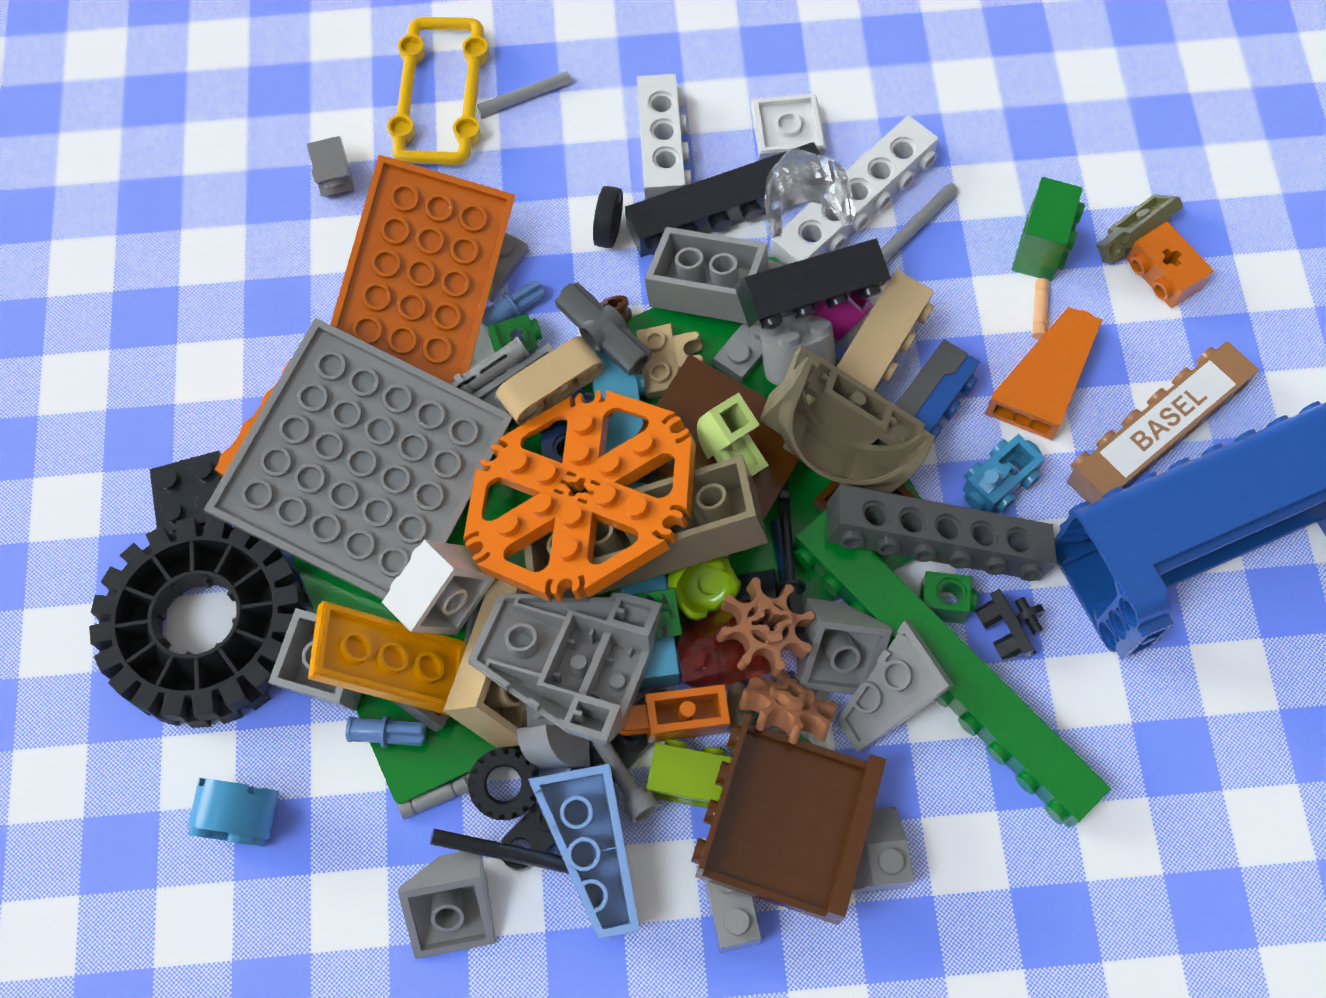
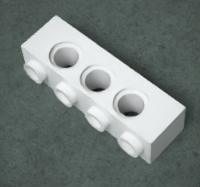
[636,74,691,200]

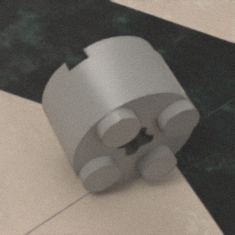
[760,314,836,385]

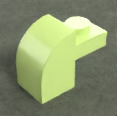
[697,393,769,476]

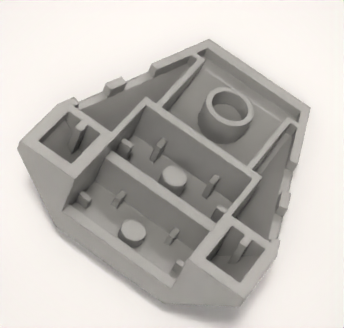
[468,593,662,745]

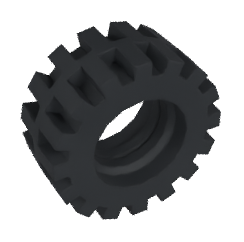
[468,748,539,821]

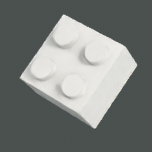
[382,540,496,635]

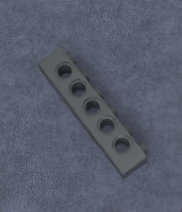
[827,484,1057,581]

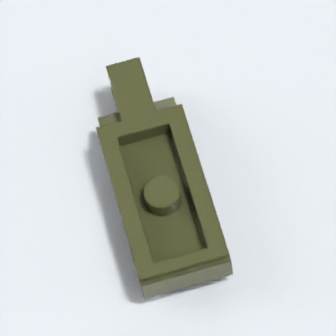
[1096,194,1183,263]

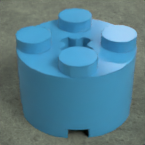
[188,778,279,847]

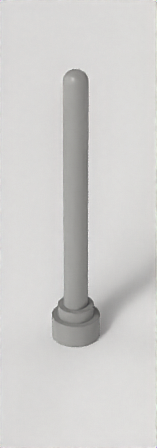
[881,183,957,262]
[591,741,660,823]

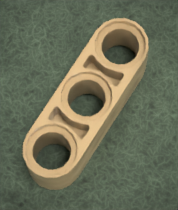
[496,336,605,425]

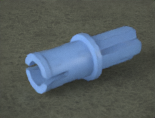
[481,281,545,330]
[345,716,427,748]

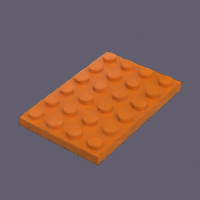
[330,154,515,384]

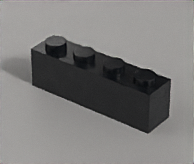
[735,238,891,329]

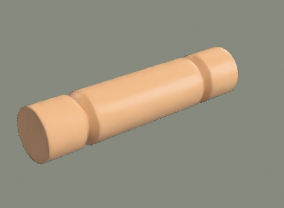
[1032,278,1049,340]

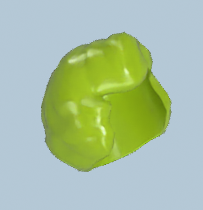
[667,556,741,621]

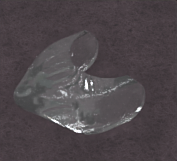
[764,148,855,238]

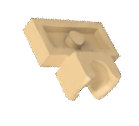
[636,323,704,400]

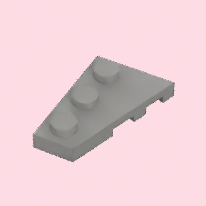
[836,620,954,753]

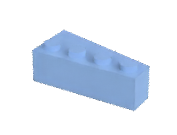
[528,764,640,939]

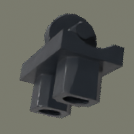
[975,588,1046,662]

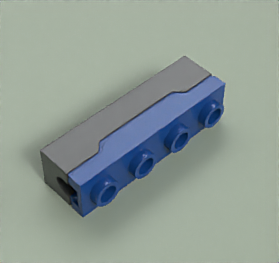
[871,339,980,445]

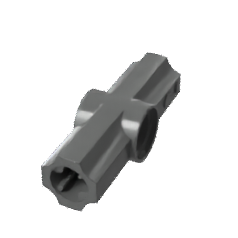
[555,282,652,376]

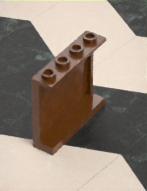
[636,354,799,520]
[691,713,887,925]

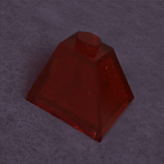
[677,599,771,688]

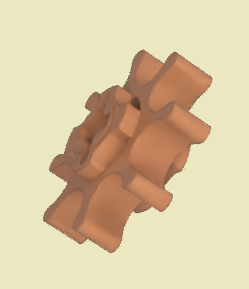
[716,577,815,677]
[738,670,838,744]

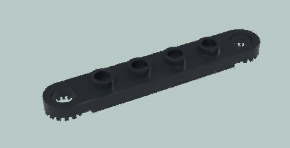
[501,689,667,872]

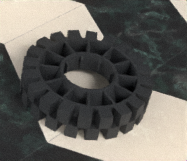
[89,517,308,728]

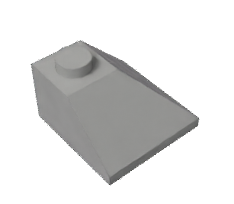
[796,598,893,695]
[851,807,914,895]
[398,851,496,959]

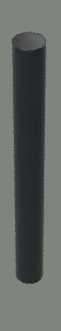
[430,828,569,874]

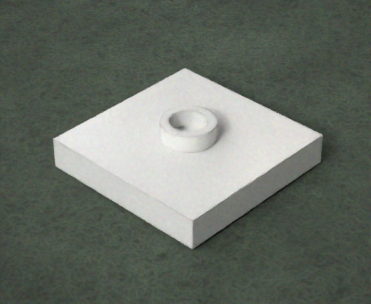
[751,93,826,160]

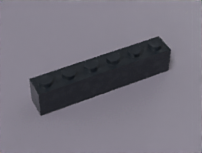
[625,142,830,258]

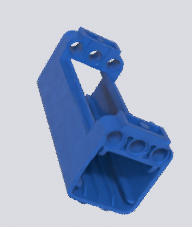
[1054,401,1326,660]

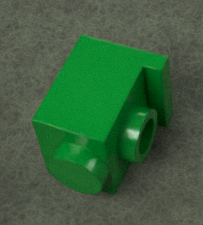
[486,314,543,353]

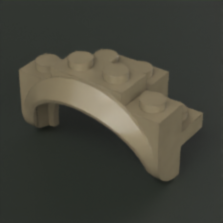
[759,345,935,493]

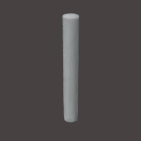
[477,71,572,117]

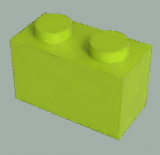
[646,740,731,809]

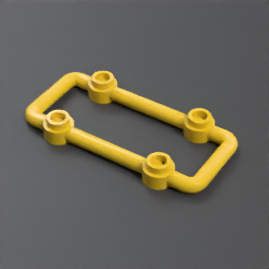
[387,16,489,165]

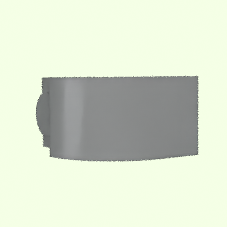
[306,136,354,197]
[516,704,590,769]

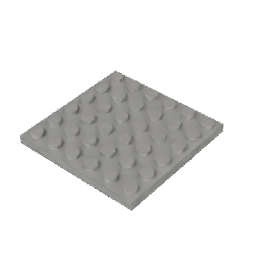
[204,317,513,600]

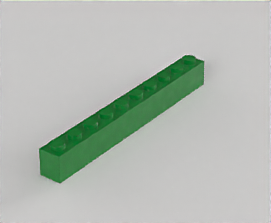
[793,509,1111,828]

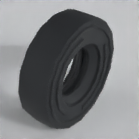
[593,186,623,248]

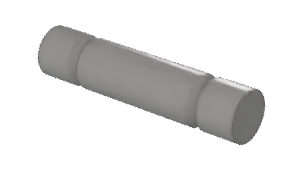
[398,777,469,819]

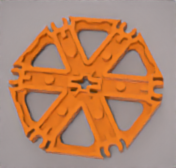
[463,390,696,602]

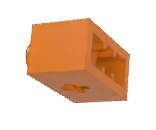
[1126,221,1214,309]

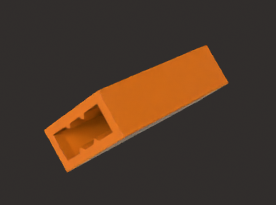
[985,307,1102,441]

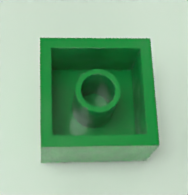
[1011,176,1085,282]

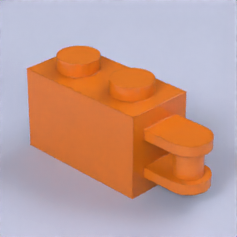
[619,684,730,743]

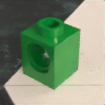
[919,571,977,624]

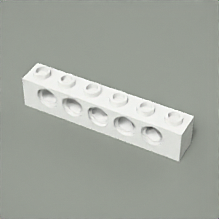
[769,114,939,265]

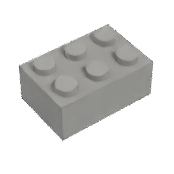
[644,227,769,324]

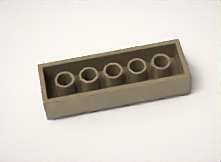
[524,455,768,598]

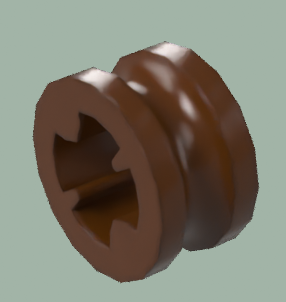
[600,295,633,322]

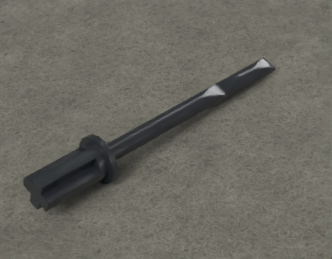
[776,479,806,634]

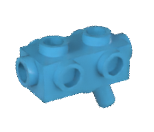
[962,433,1045,513]

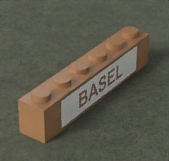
[1067,341,1259,504]

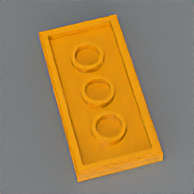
[308,601,466,715]

